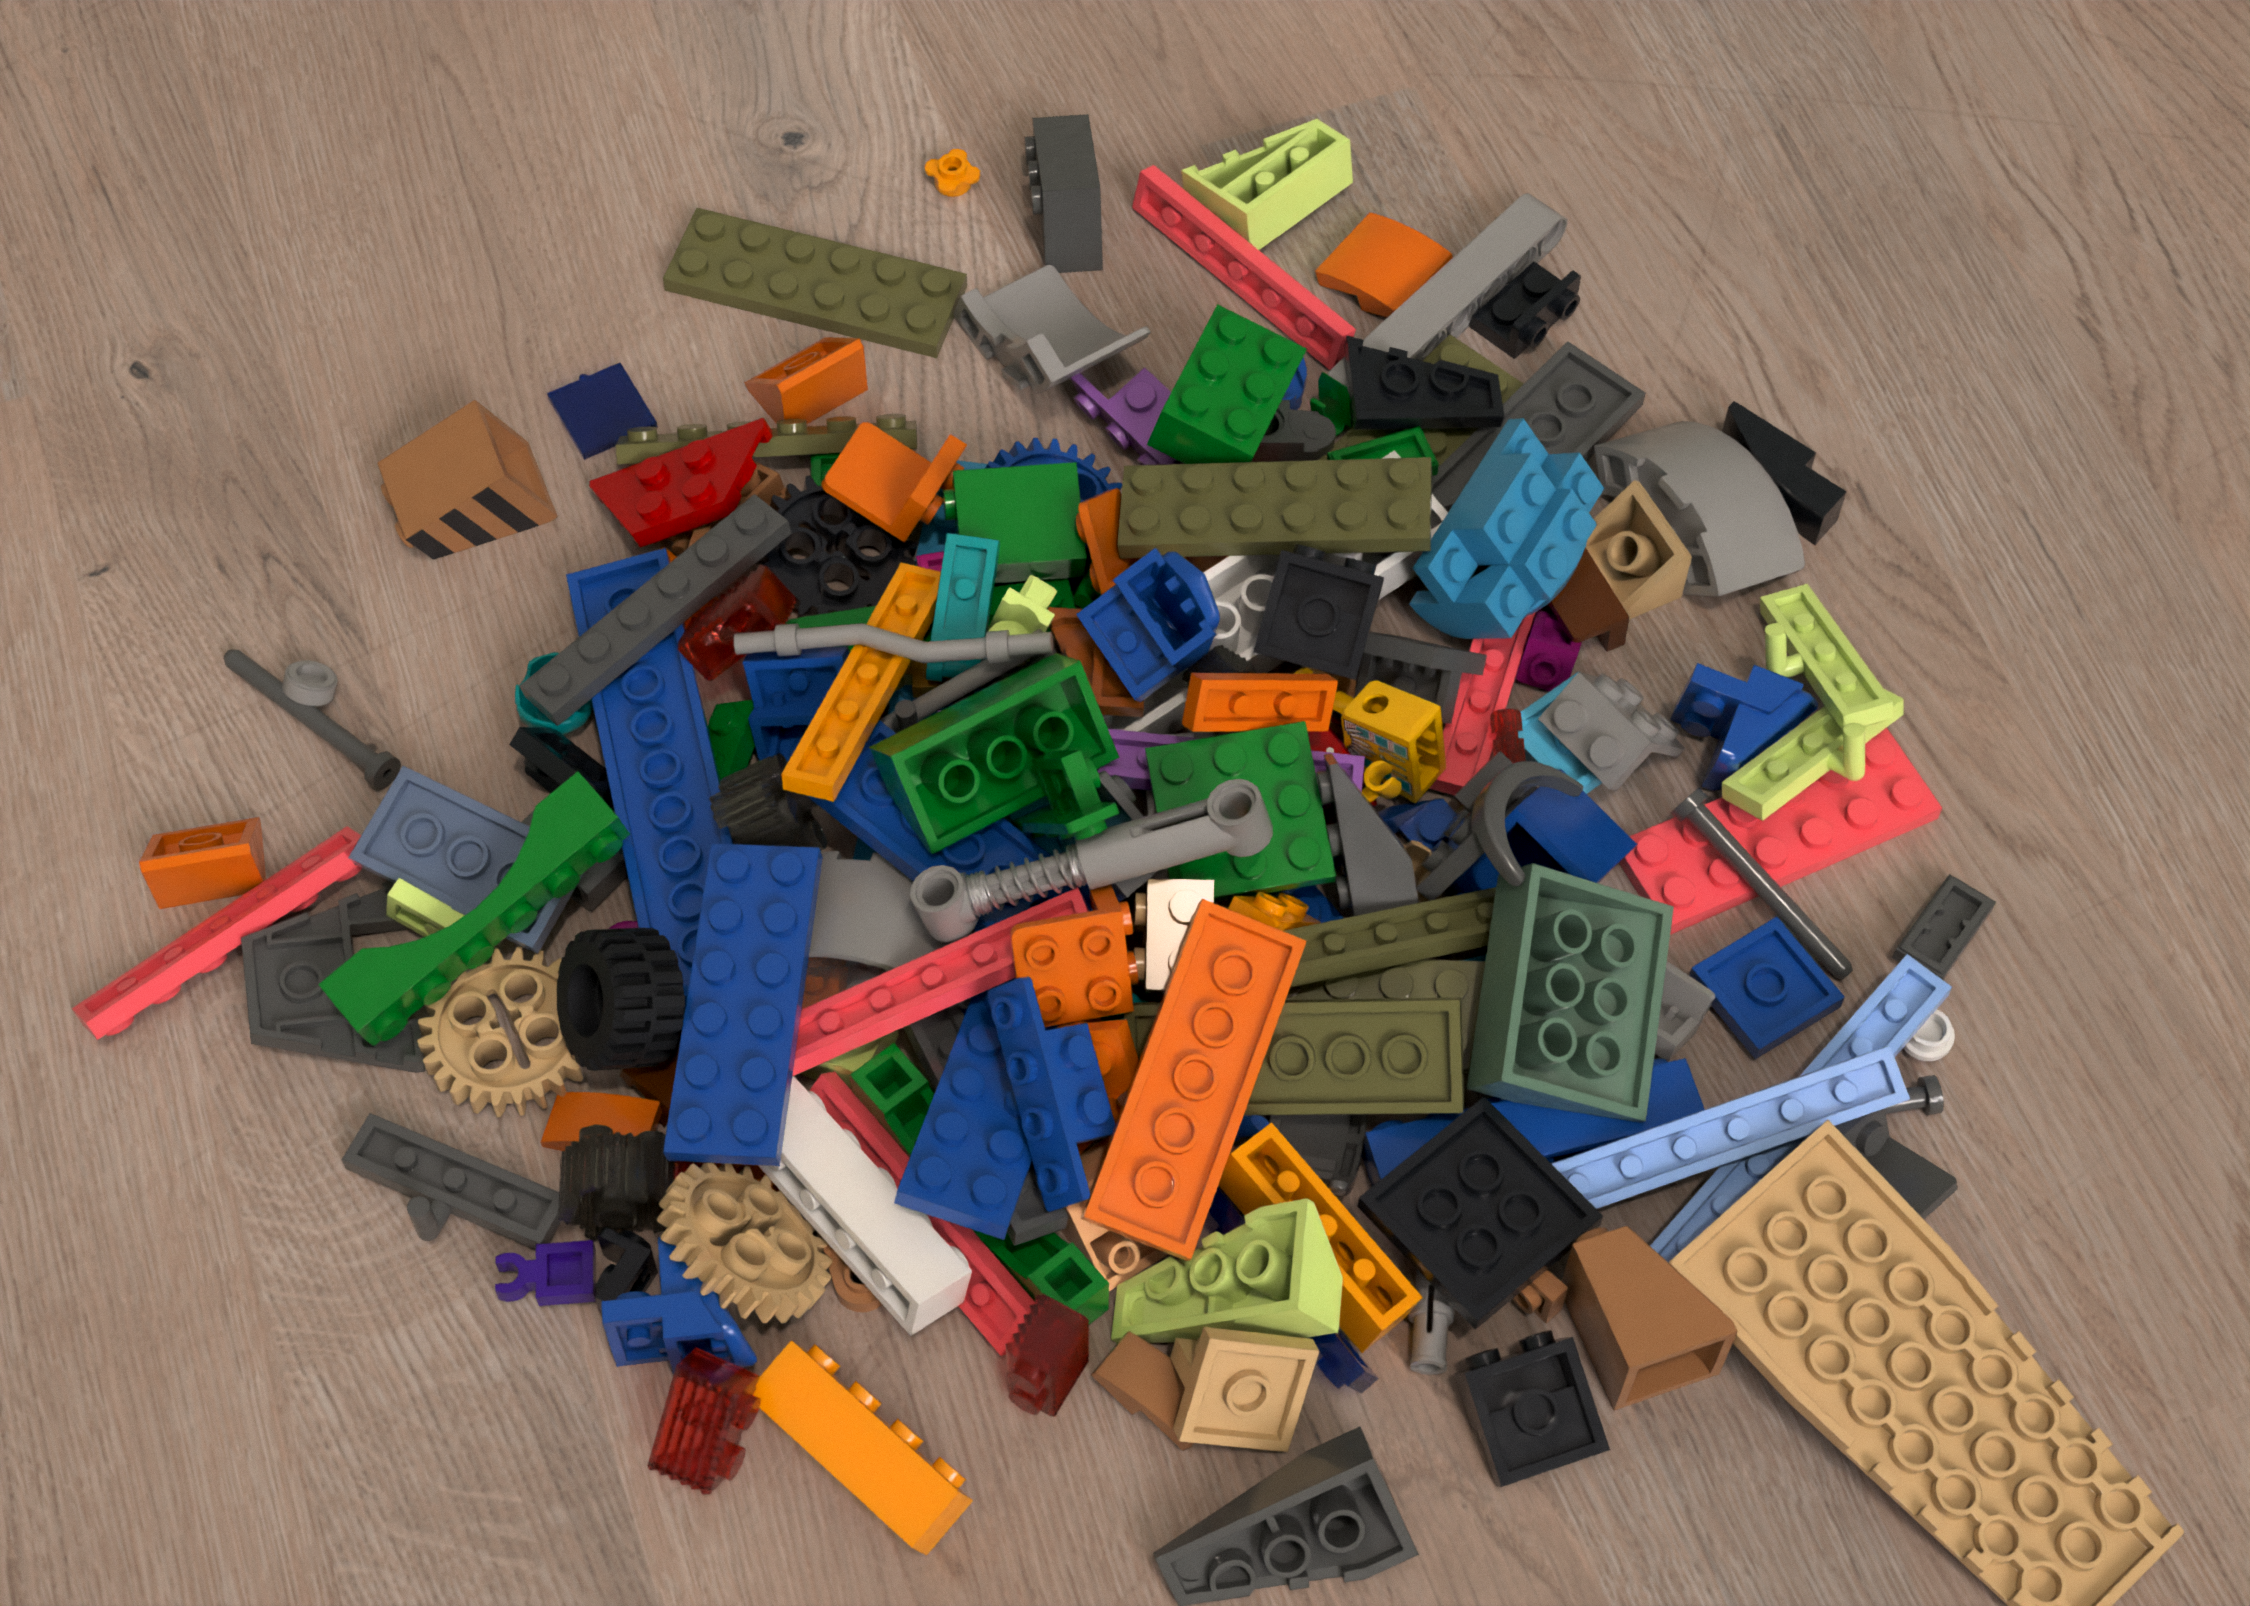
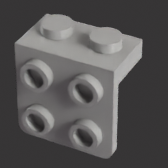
[1538,672,1685,791]

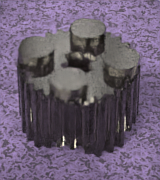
[709,752,828,851]
[558,1125,675,1242]

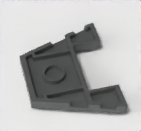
[241,881,424,1073]

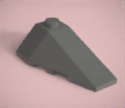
[1154,1426,1419,1606]

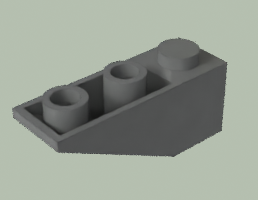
[1317,753,1419,917]

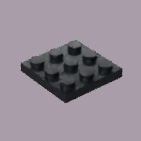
[1357,1097,1603,1330]

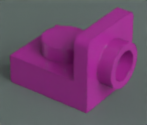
[1516,610,1582,691]

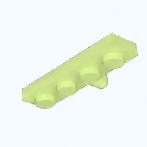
[1760,584,1893,731]
[1722,689,1904,821]

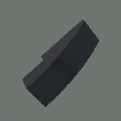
[1722,401,1847,545]

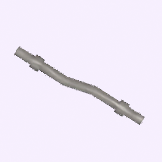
[734,623,1053,664]

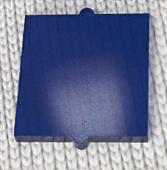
[547,363,658,460]

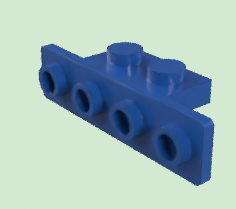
[987,976,1115,1212]

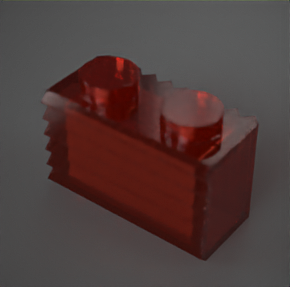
[678,565,797,681]
[1005,1294,1090,1417]
[647,1347,761,1494]

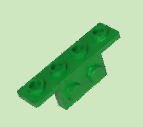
[1010,750,1119,840]

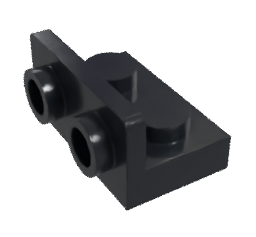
[1470,261,1581,359]
[509,727,615,812]

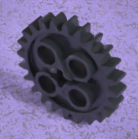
[755,473,917,618]

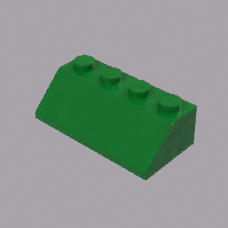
[869,653,1119,854]

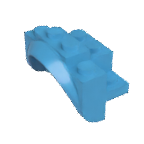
[1409,418,1604,639]

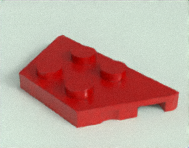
[589,417,772,548]

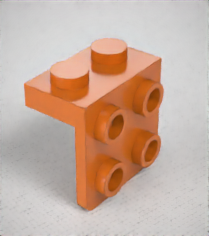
[822,422,967,543]
[1076,488,1190,595]
[1010,885,1139,1027]

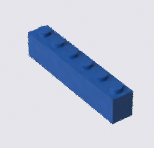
[1362,1058,1705,1186]

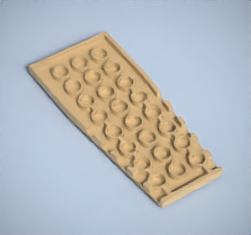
[1668,1120,2184,1606]

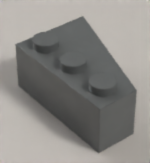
[1024,114,1103,273]

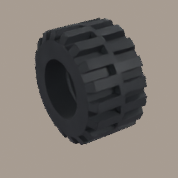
[556,928,685,1071]

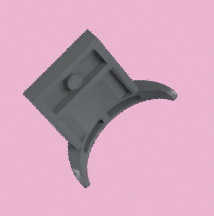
[1416,761,1583,901]
[1233,1114,1369,1196]

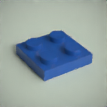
[1689,917,1845,1059]

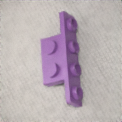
[1070,367,1184,465]

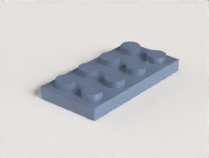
[348,766,584,954]

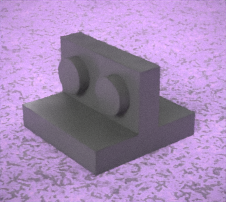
[1354,631,1487,724]

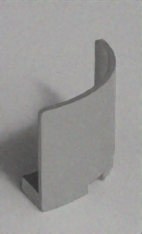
[953,265,1151,394]
[1594,421,1805,596]
[809,851,976,1009]

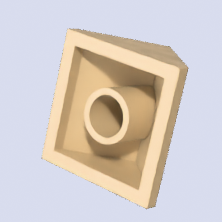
[1586,480,1692,620]

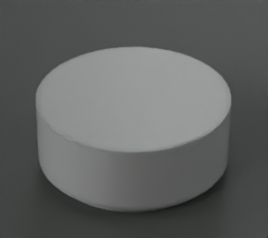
[282,660,338,706]

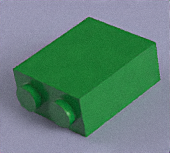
[943,462,1087,583]

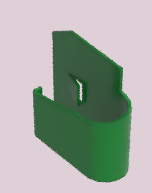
[1310,372,1351,436]

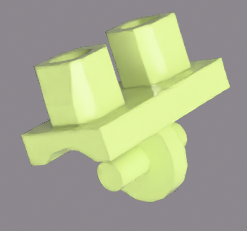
[987,575,1057,662]

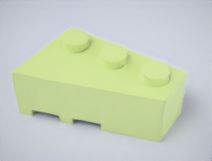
[1181,119,1353,250]

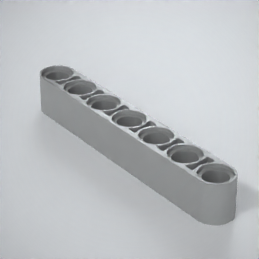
[1327,193,1568,420]

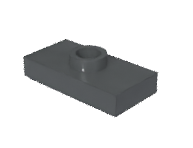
[1892,874,1996,980]

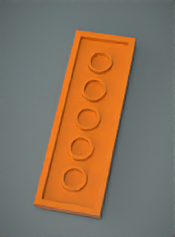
[1080,899,1307,1261]

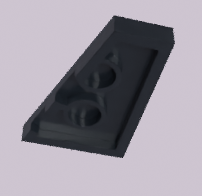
[1344,336,1504,430]

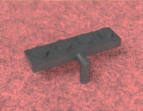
[341,1113,570,1249]

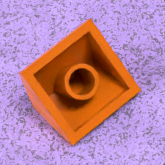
[744,337,868,424]
[139,817,266,909]

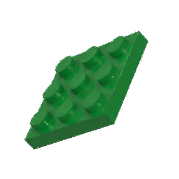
[1145,721,1336,902]

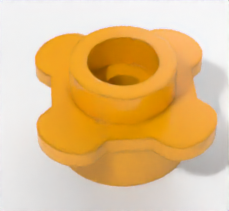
[925,149,980,197]

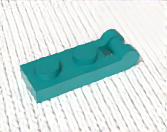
[926,533,1001,682]

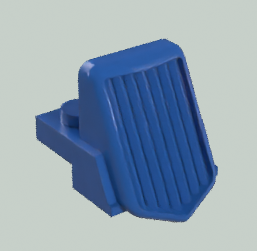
[1076,548,1220,702]
[743,646,849,774]
[1670,663,1819,791]
[601,1237,757,1382]

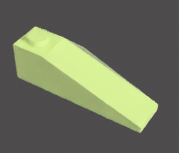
[1111,1198,1343,1343]

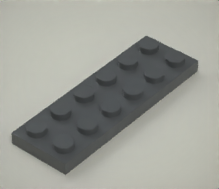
[1432,341,1646,574]

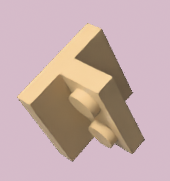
[1170,1327,1319,1452]

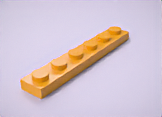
[781,563,941,802]

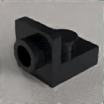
[595,1227,658,1317]

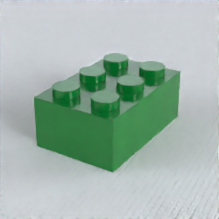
[1147,304,1307,464]

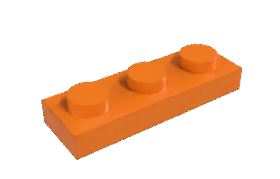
[1182,673,1338,732]

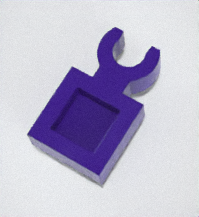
[495,1240,596,1306]

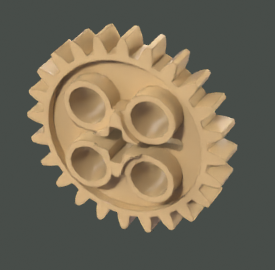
[417,947,583,1117]
[657,1162,832,1324]

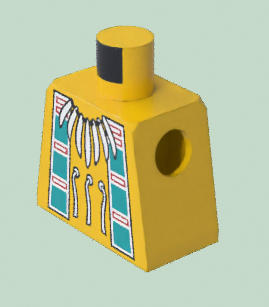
[1330,680,1446,804]

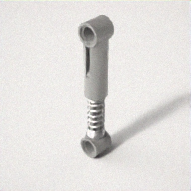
[910,779,1273,942]

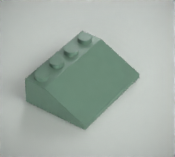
[1467,863,1674,1123]

